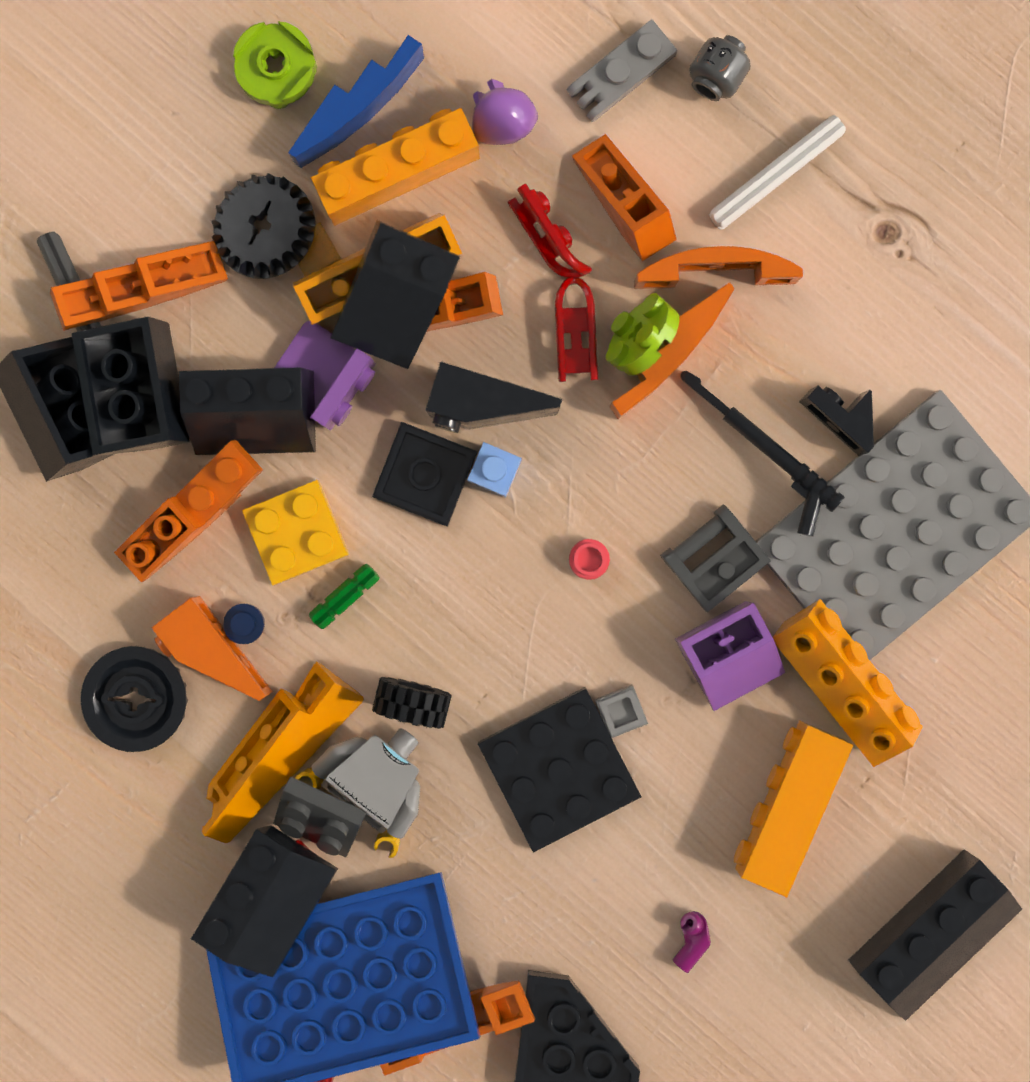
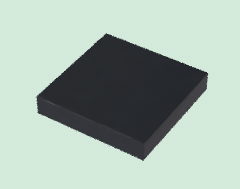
[372,422,477,527]

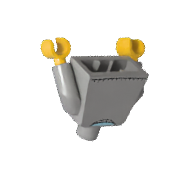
[295,728,421,858]

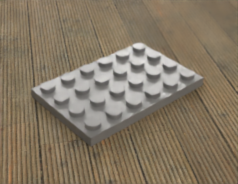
[756,390,1030,660]

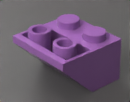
[675,601,785,711]

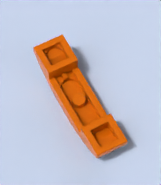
[634,246,803,289]
[380,981,535,1076]

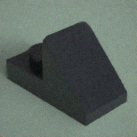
[799,385,874,456]

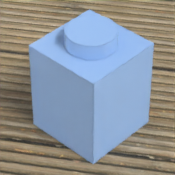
[467,442,522,498]

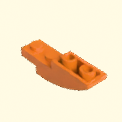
[114,440,263,583]

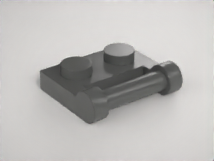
[660,504,771,612]

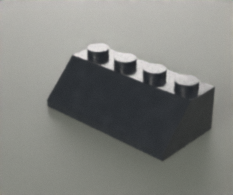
[848,849,1022,1021]

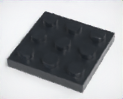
[478,687,641,853]

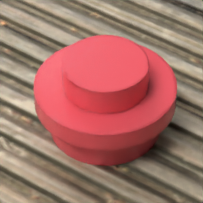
[569,539,610,580]

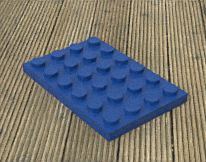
[206,872,480,1082]

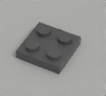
[273,777,367,858]

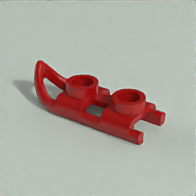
[508,183,592,278]
[555,277,598,382]

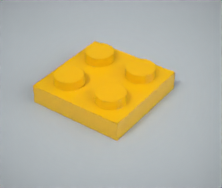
[242,480,349,586]

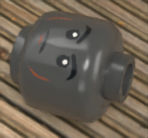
[689,35,750,101]

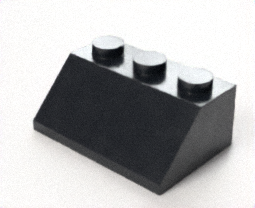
[71,316,190,456]
[0,337,114,482]
[179,368,316,455]
[191,825,338,977]

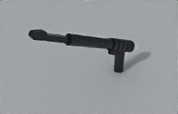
[681,371,845,537]

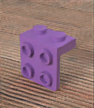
[274,321,376,430]

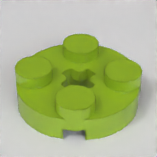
[233,21,317,109]
[605,293,679,376]

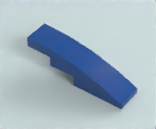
[288,35,424,168]

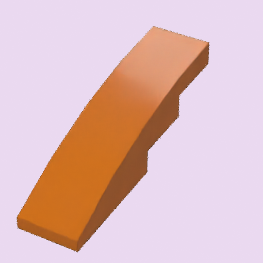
[50,241,228,331]
[609,282,734,419]

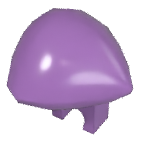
[472,79,538,145]

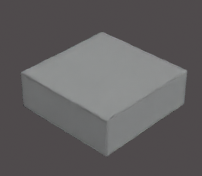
[595,685,648,738]

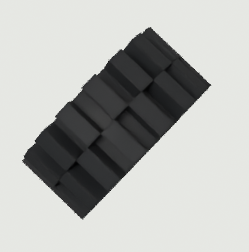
[372,677,452,728]

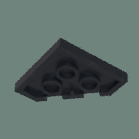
[514,970,640,1082]

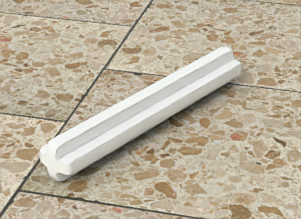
[709,115,846,230]

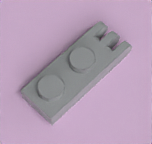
[567,19,677,122]

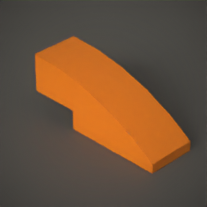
[427,272,503,332]

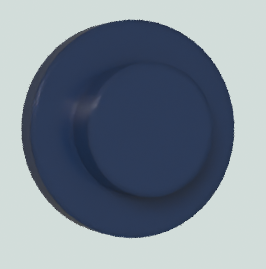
[223,603,265,644]

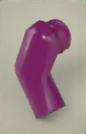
[672,911,711,973]

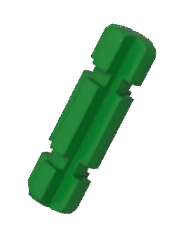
[309,564,379,629]

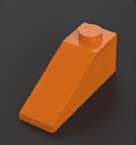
[572,134,677,262]
[152,596,273,701]

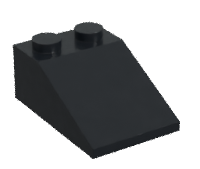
[330,220,460,369]
[426,361,562,433]

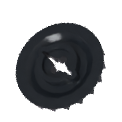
[211,173,316,279]
[81,646,188,752]

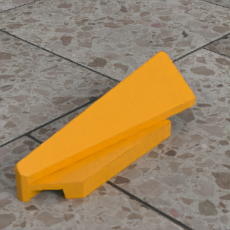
[202,662,364,843]

